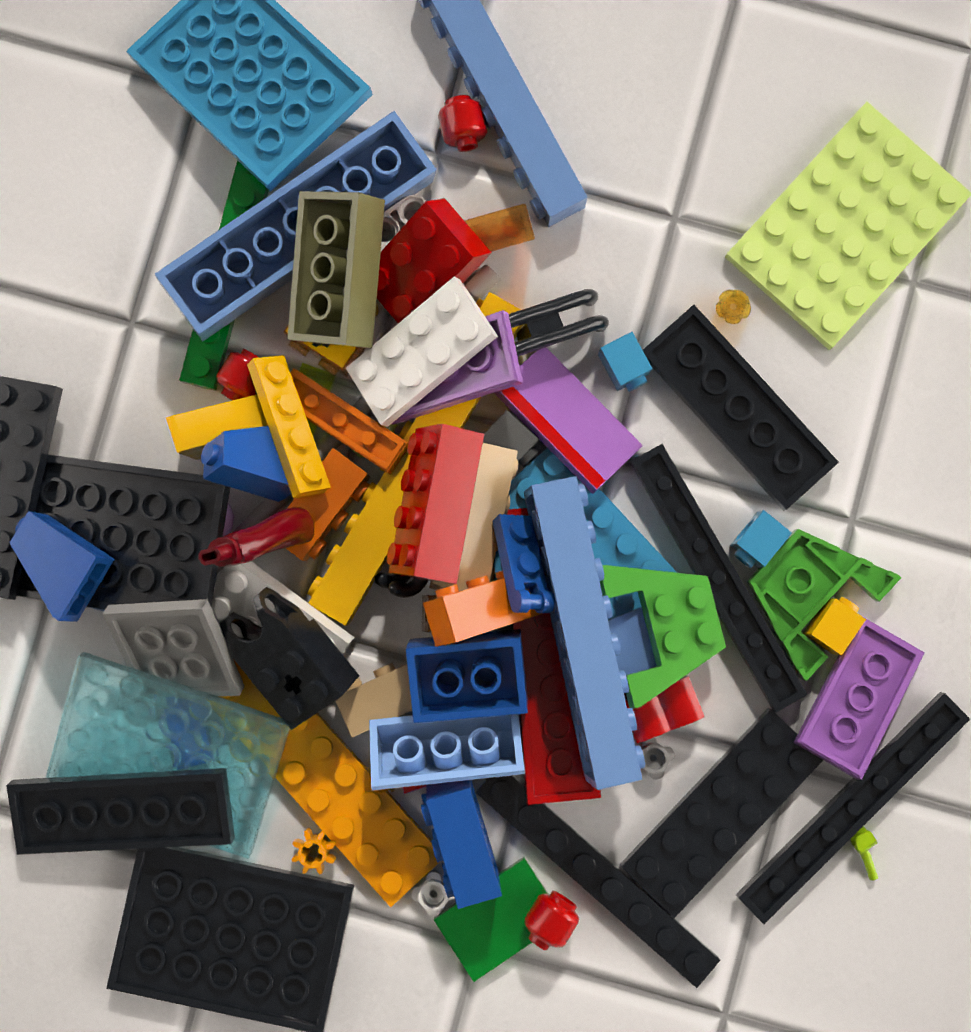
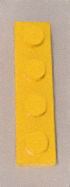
[247,355,331,498]

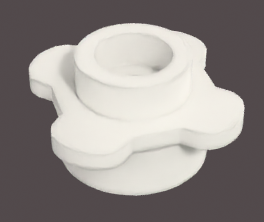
[412,871,455,916]

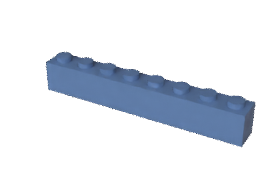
[418,0,588,227]

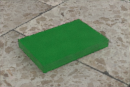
[433,856,549,982]

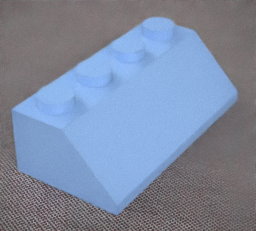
[369,714,525,790]

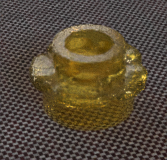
[716,290,751,324]

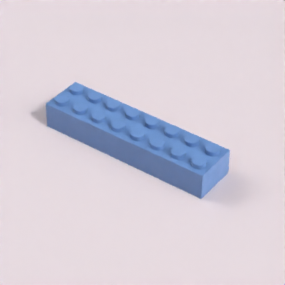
[155,111,437,342]
[524,476,645,790]

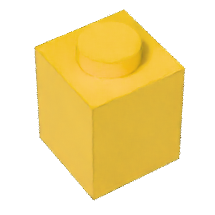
[803,597,866,656]

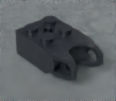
[219,587,360,730]

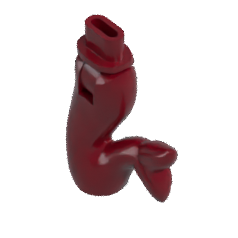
[199,507,314,567]

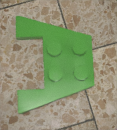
[747,529,901,681]
[599,565,726,709]

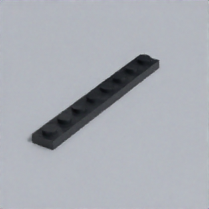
[630,444,808,713]
[735,692,970,924]
[476,775,721,988]

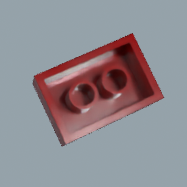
[377,198,492,323]

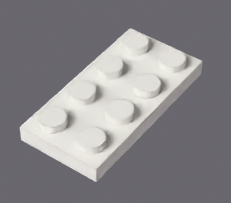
[346,276,498,427]
[211,561,355,654]

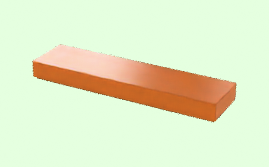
[290,368,408,475]

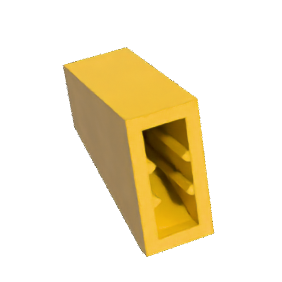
[166,395,268,460]

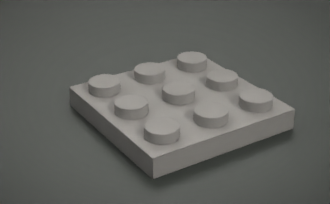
[102,599,245,699]

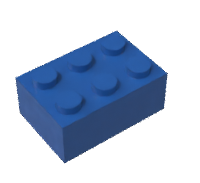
[406,629,528,723]
[421,780,502,909]

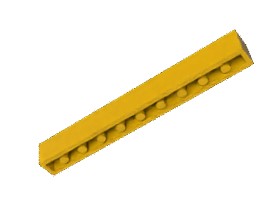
[307,292,524,626]

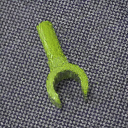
[850,826,878,881]

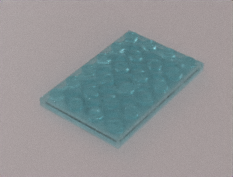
[46,652,290,859]

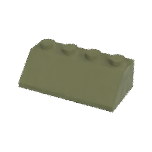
[287,191,385,348]

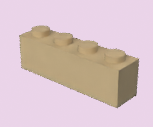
[433,443,518,591]
[336,662,412,738]

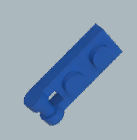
[492,514,555,614]

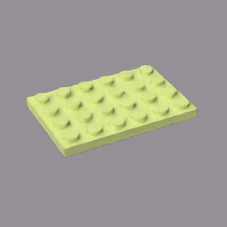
[725,101,971,350]

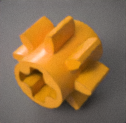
[291,828,337,875]

